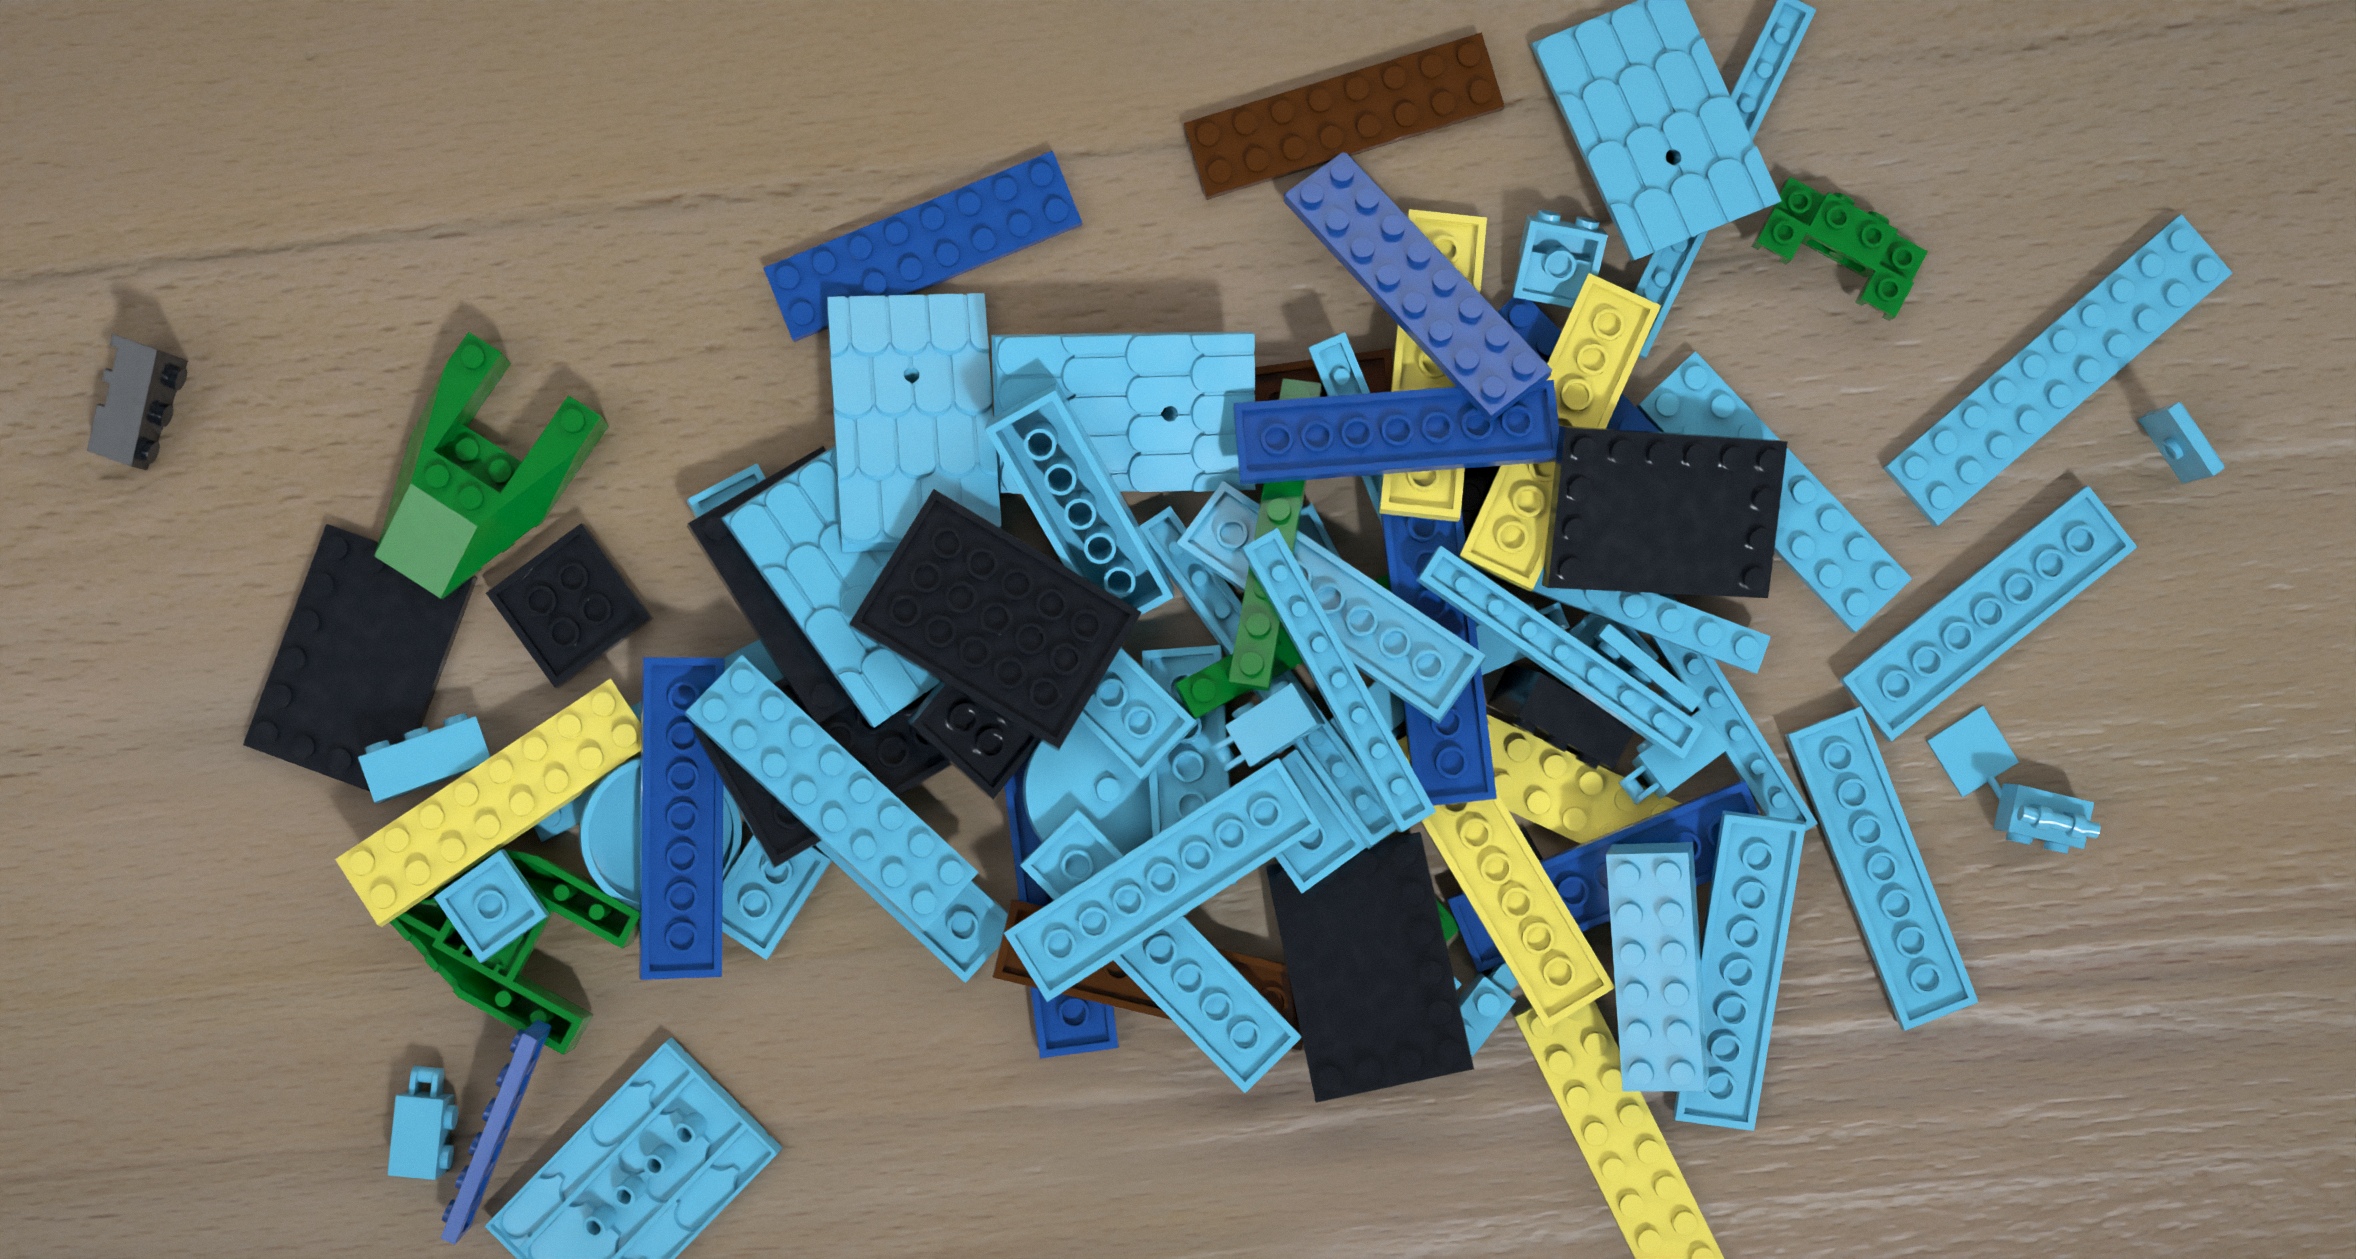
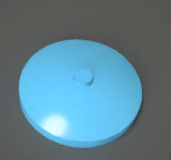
[1023,718,1153,855]
[579,757,742,910]

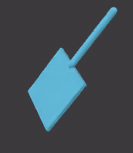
[1927,706,2033,843]

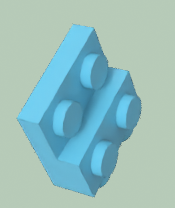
[1511,210,1608,308]

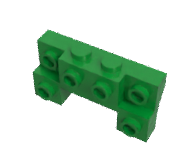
[1751,177,1928,321]

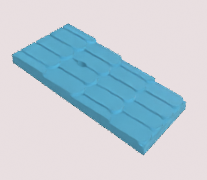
[1529,0,1782,261]
[827,293,1001,552]
[991,331,1255,494]
[721,445,940,728]
[484,1037,783,1259]

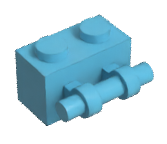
[1993,783,2101,854]

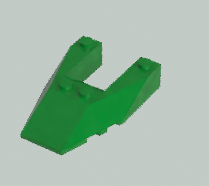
[374,332,609,599]
[389,849,640,1055]

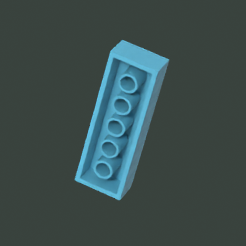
[985,382,1174,615]
[1606,842,1709,1091]

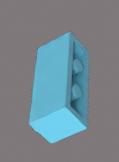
[358,713,491,804]

